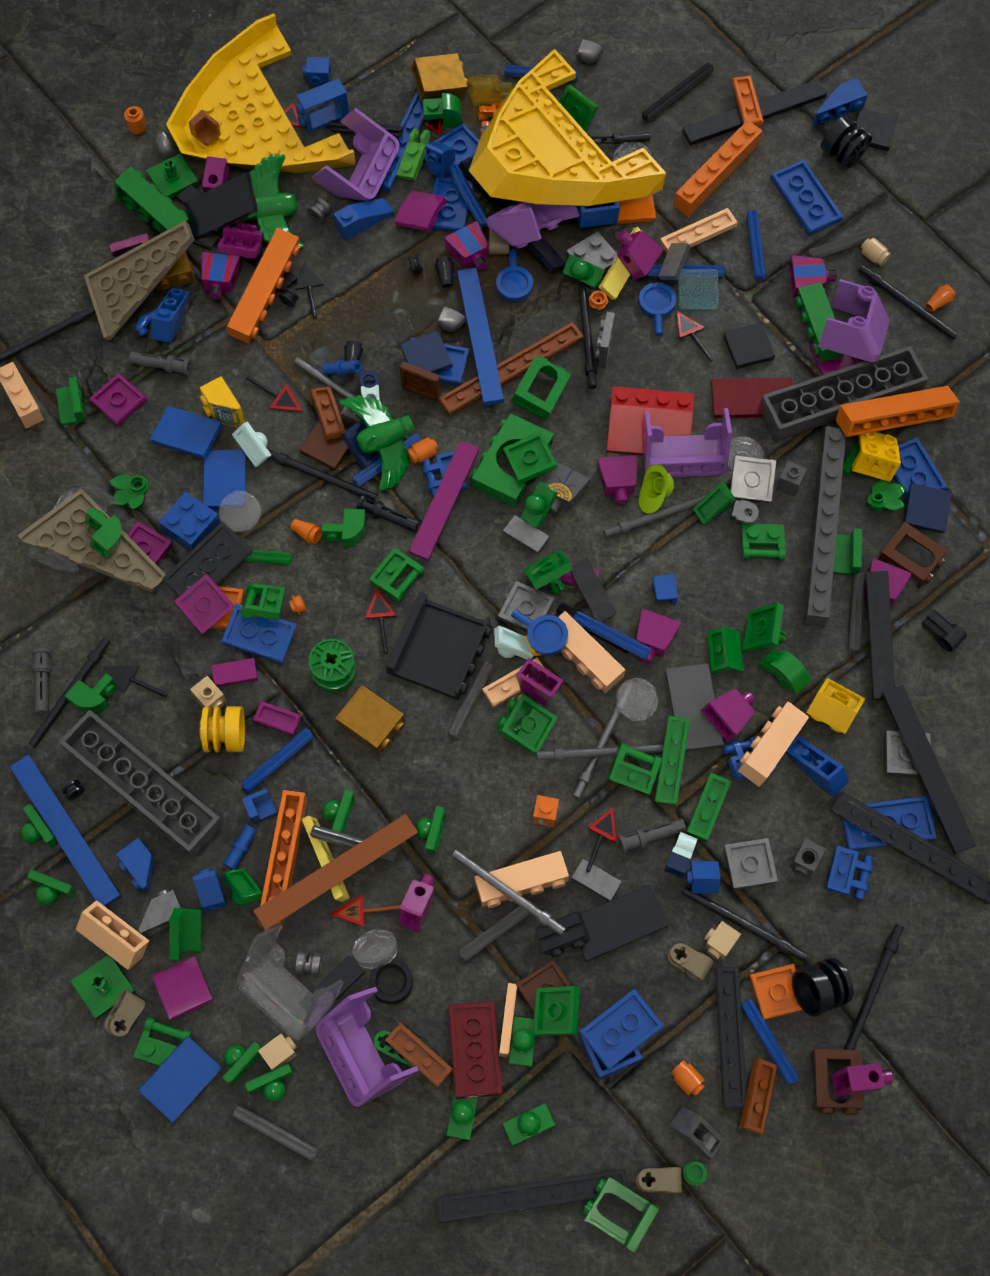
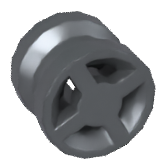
[307,198,332,223]

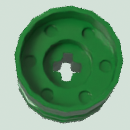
[309,639,356,694]

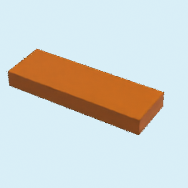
[732,76,763,126]

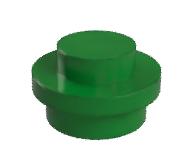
[683,1161,707,1186]

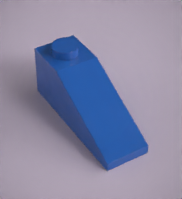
[333,198,395,241]
[785,735,849,796]

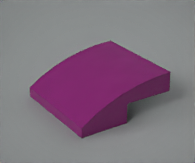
[395,190,447,231]
[152,956,213,1021]

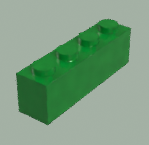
[795,283,844,363]

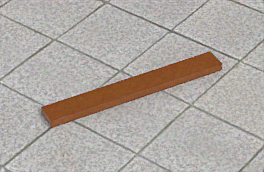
[438,322,584,416]
[253,814,418,931]

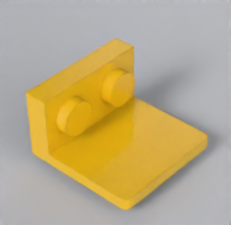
[852,432,901,482]

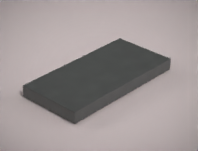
[665,663,724,752]

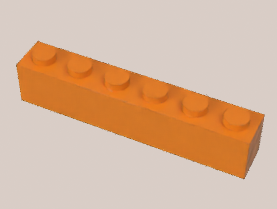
[673,120,763,217]
[227,227,301,344]
[835,386,960,437]
[257,790,308,930]

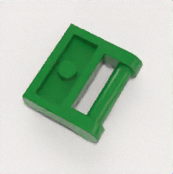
[741,524,786,560]
[369,548,425,602]
[240,583,285,620]
[607,742,662,795]
[133,1017,193,1066]

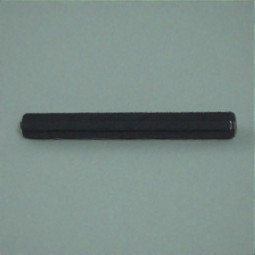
[642,62,714,122]

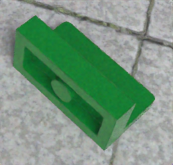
[56,377,86,426]
[833,528,862,575]
[707,626,744,674]
[169,908,202,960]

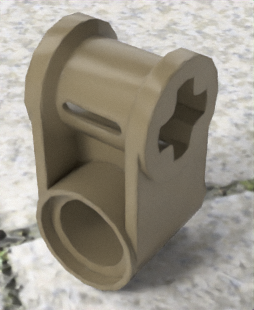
[488,228,509,255]
[667,943,714,982]
[104,990,146,1037]
[635,1167,682,1194]

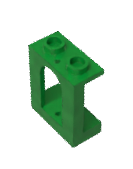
[511,355,571,421]
[582,1175,659,1252]

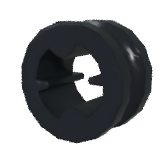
[409,255,423,274]
[278,287,299,307]
[62,780,85,801]

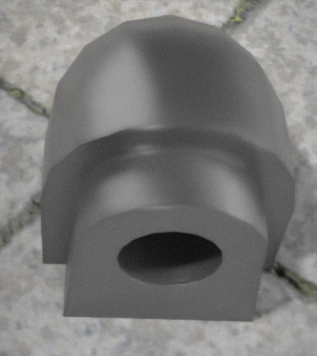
[576,39,603,64]
[155,132,178,161]
[437,306,467,332]
[728,499,759,524]

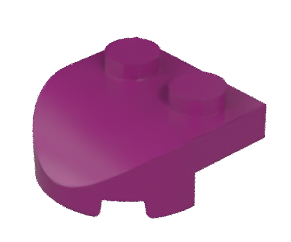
[218,223,262,259]

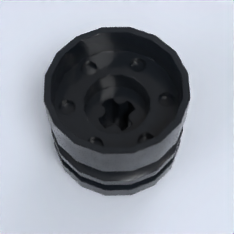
[820,116,872,169]
[792,957,854,1017]

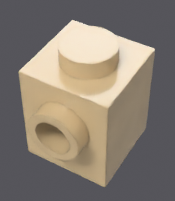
[190,676,226,712]
[704,921,741,960]
[258,1034,297,1070]

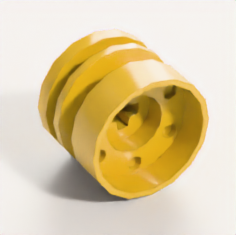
[200,706,245,753]

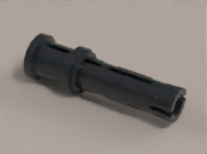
[356,494,420,533]

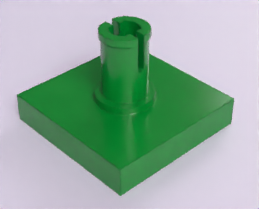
[559,85,599,132]
[146,154,199,199]
[503,432,558,484]
[523,549,573,594]
[742,602,786,653]
[71,955,135,1020]
[533,986,580,1036]

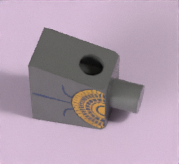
[546,462,590,514]

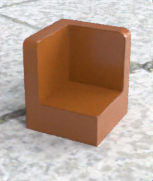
[189,110,221,146]

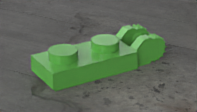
[396,128,430,181]

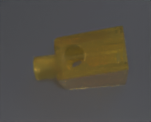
[467,75,512,106]

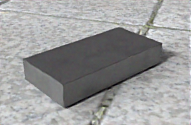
[658,243,691,280]
[503,515,549,555]
[571,859,622,901]

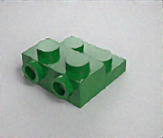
[496,694,558,755]

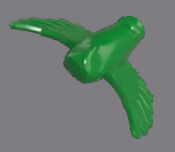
[243,154,304,248]
[339,395,415,491]

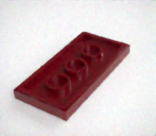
[711,378,793,418]
[448,1001,503,1099]

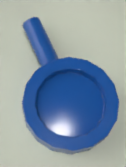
[496,249,533,302]
[638,283,676,336]
[511,609,568,656]

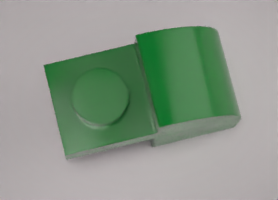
[423,93,462,128]
[85,507,122,559]
[322,509,366,548]
[759,650,811,694]
[65,673,117,714]

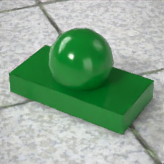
[562,254,605,288]
[520,482,559,528]
[693,482,735,525]
[322,789,355,833]
[20,804,58,849]
[415,806,447,856]
[223,868,263,906]
[27,870,76,905]
[509,1016,535,1067]
[222,1042,261,1086]
[245,1064,294,1102]
[447,1094,478,1141]
[502,1103,555,1146]

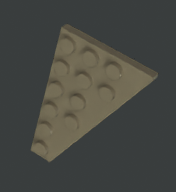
[84,221,194,341]
[17,488,166,592]

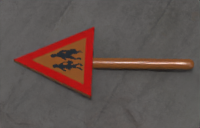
[330,895,401,927]

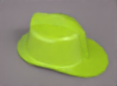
[639,464,674,514]

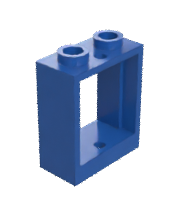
[296,78,349,133]

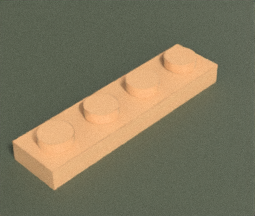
[660,208,738,253]

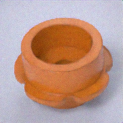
[589,291,608,310]
[289,595,306,615]

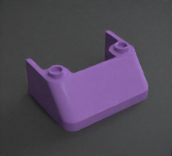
[312,108,399,201]
[486,201,580,248]
[818,279,890,362]
[643,408,732,477]
[316,987,419,1107]

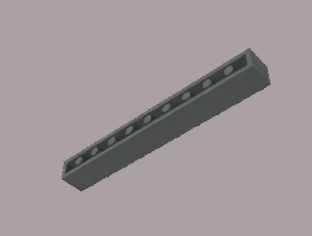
[804,426,846,627]

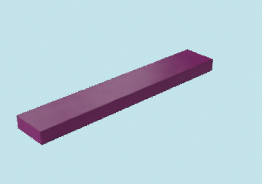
[409,440,479,561]

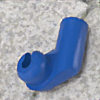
[135,310,155,336]

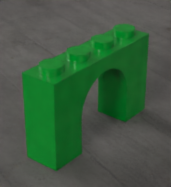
[470,413,554,508]

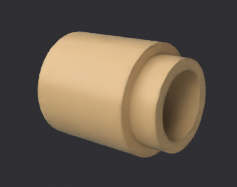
[861,238,891,266]

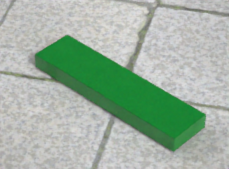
[654,715,690,806]

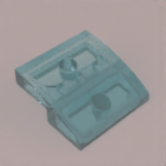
[678,269,719,309]

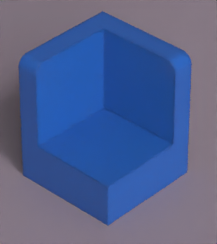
[651,574,678,606]
[242,789,277,824]

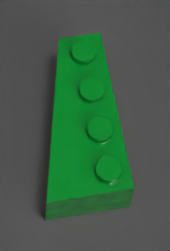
[114,166,189,233]

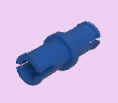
[322,360,362,376]
[223,825,258,870]

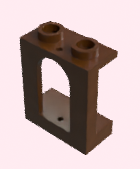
[878,522,947,589]
[811,1049,865,1115]

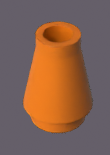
[925,284,956,313]
[290,519,322,544]

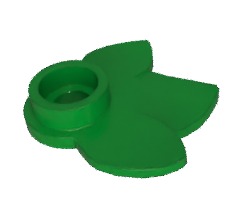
[110,474,149,510]
[867,480,906,511]

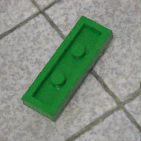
[686,773,731,842]

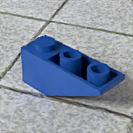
[813,78,868,126]
[151,288,190,342]

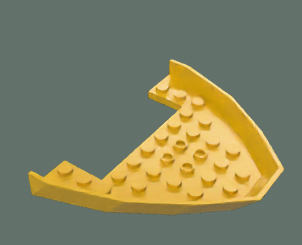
[166,13,356,173]
[469,49,666,206]

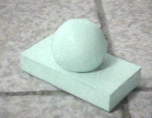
[232,422,271,467]
[494,626,534,660]

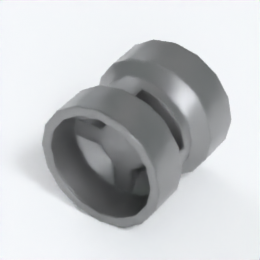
[295,950,322,977]

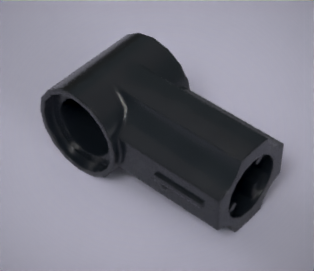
[921,610,967,652]

